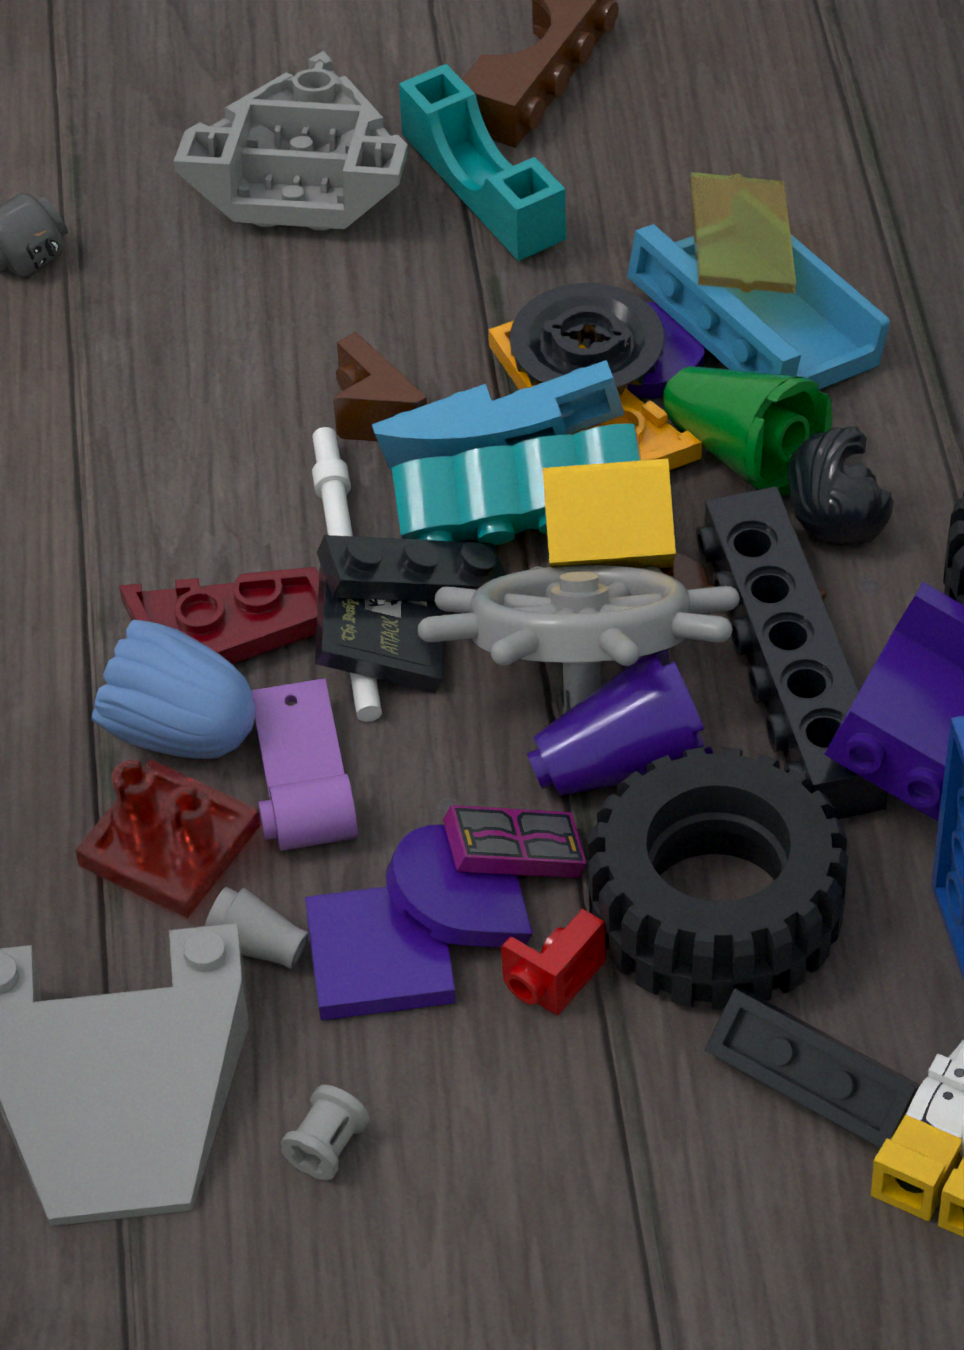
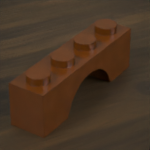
[462,0,618,148]

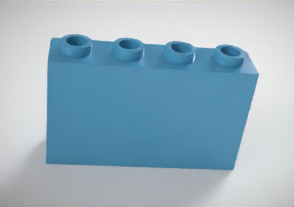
[627,195,890,389]

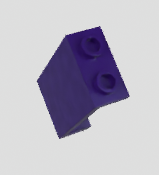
[824,582,964,821]

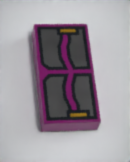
[443,805,587,878]

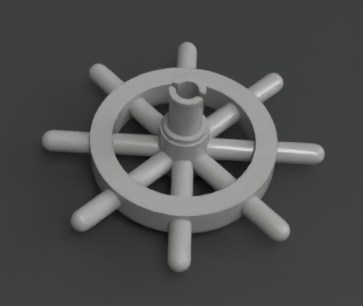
[417,565,740,714]

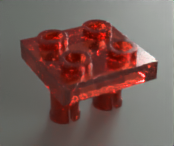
[75,759,261,918]

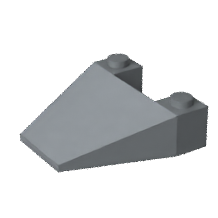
[0,923,249,1226]

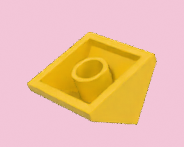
[542,459,676,568]

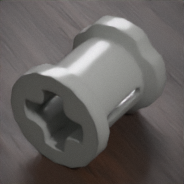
[281,1085,370,1180]

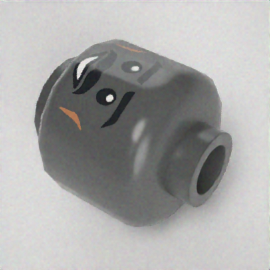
[0,193,68,278]

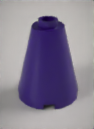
[526,649,714,796]

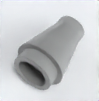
[205,887,309,969]

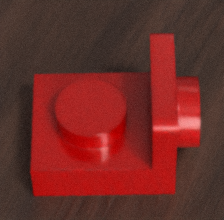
[501,909,606,1016]

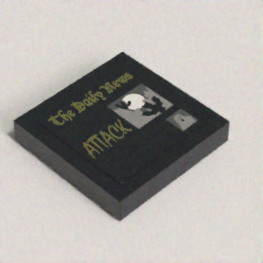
[315,566,444,693]

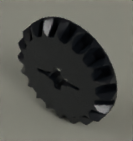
[510,283,664,396]

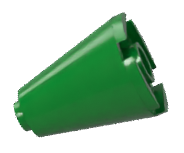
[663,366,833,495]

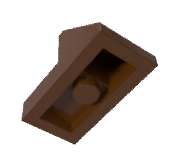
[333,332,427,441]

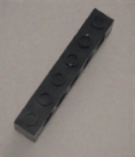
[696,486,888,820]

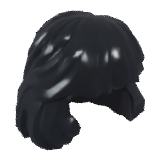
[787,426,894,546]

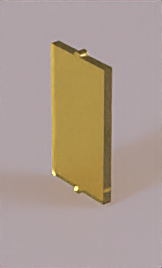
[689,172,796,294]

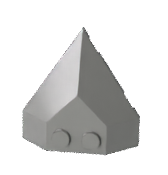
[174,51,407,231]

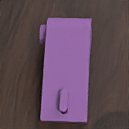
[252,678,358,851]

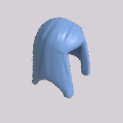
[91,620,256,759]

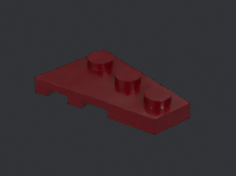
[119,567,319,664]

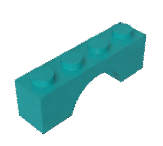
[399,64,566,261]

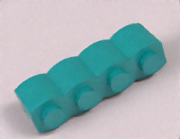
[392,424,641,545]

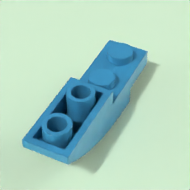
[372,360,625,470]

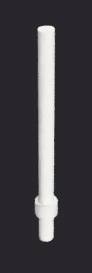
[312,427,382,722]

